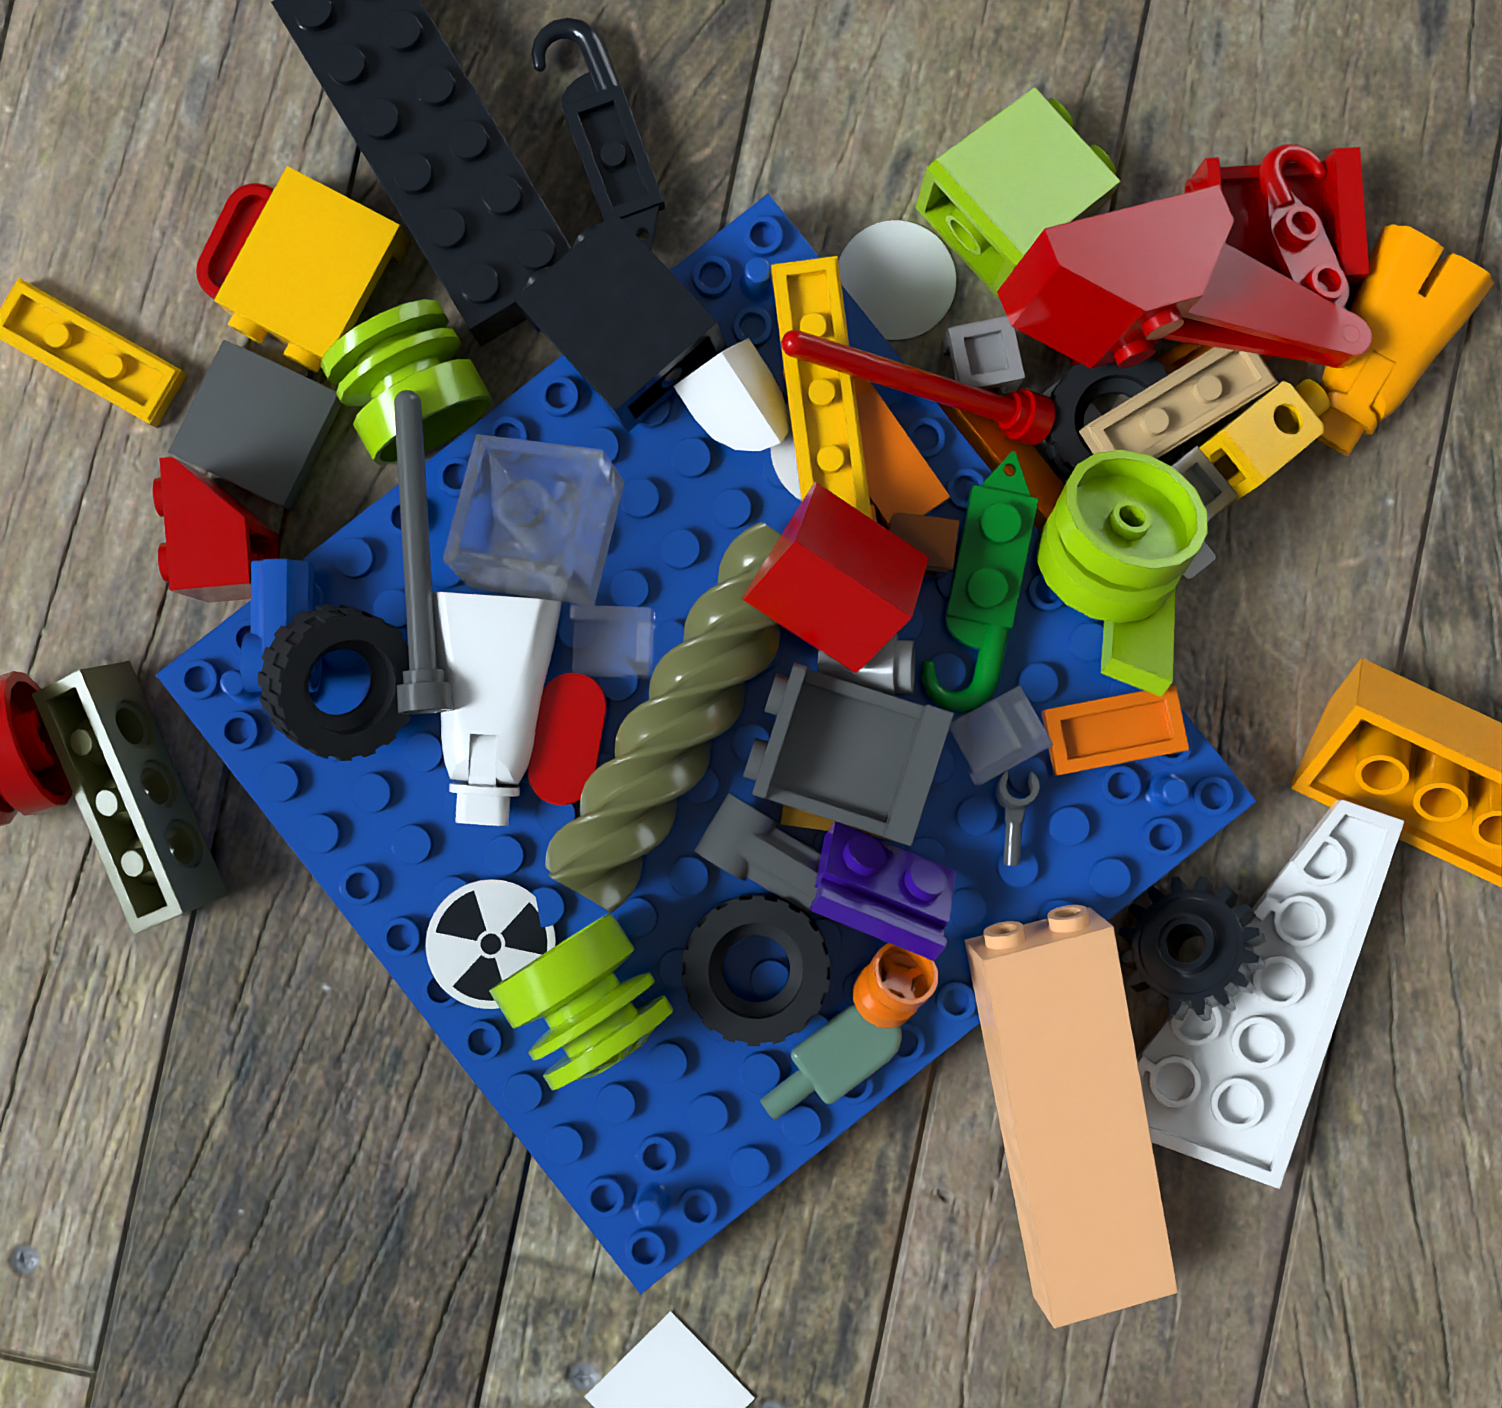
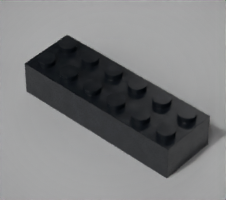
[271,0,572,347]

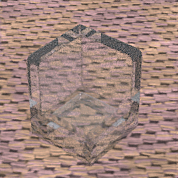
[570,605,655,679]
[950,685,1053,785]

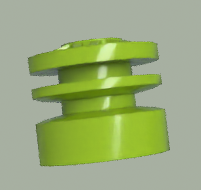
[320,299,494,465]
[489,912,673,1090]

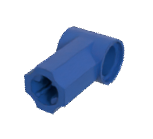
[240,559,322,692]

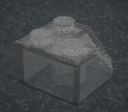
[442,434,625,606]

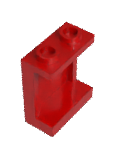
[1184,147,1369,290]

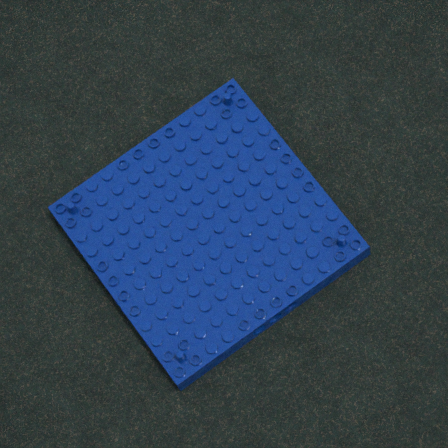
[156,193,1257,1295]

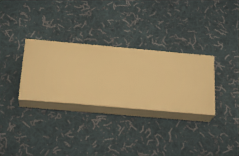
[1079,347,1278,459]

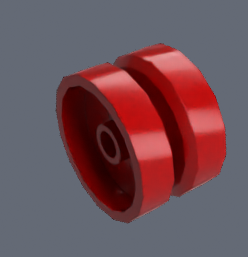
[0,671,73,827]

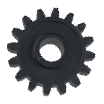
[1118,876,1266,1021]

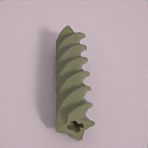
[545,522,781,913]

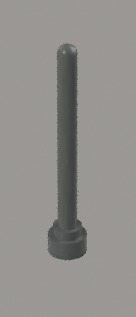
[394,390,453,714]

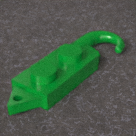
[921,451,1039,712]

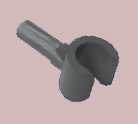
[995,770,1040,866]

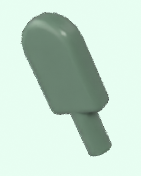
[760,1004,902,1121]

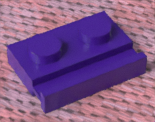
[810,821,956,961]

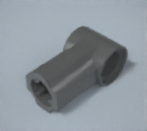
[694,793,821,914]

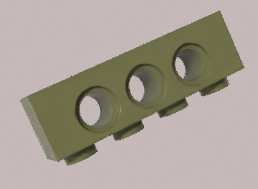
[32,661,229,935]

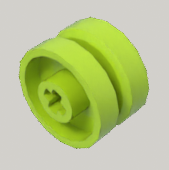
[1037,450,1208,623]

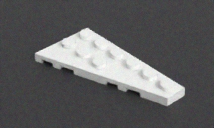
[1137,800,1404,1189]

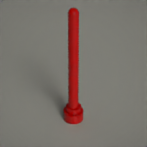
[781,329,1055,445]

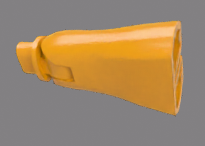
[1316,224,1494,456]

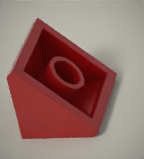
[741,482,929,673]

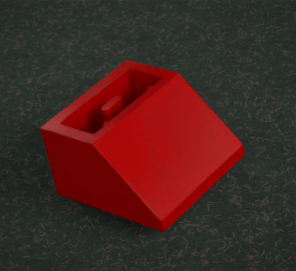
[153,457,280,603]

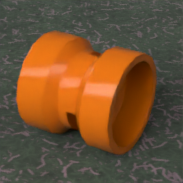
[852,943,938,1029]

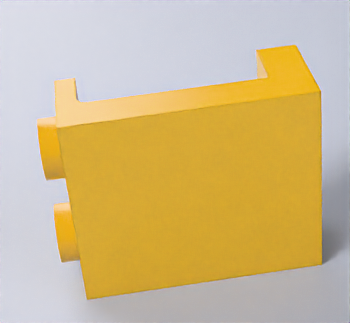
[214,166,411,373]

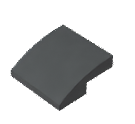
[168,339,342,510]

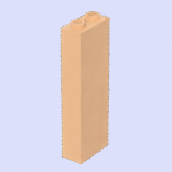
[964,905,1178,1329]

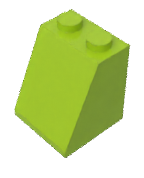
[915,87,1121,299]

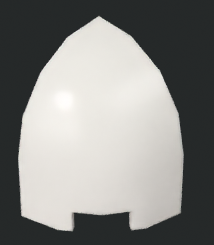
[673,338,789,451]

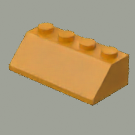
[1291,658,1502,887]

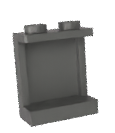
[743,662,954,846]

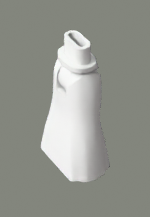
[433,592,562,826]

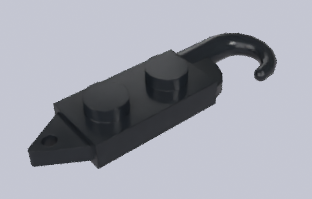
[531,17,665,251]

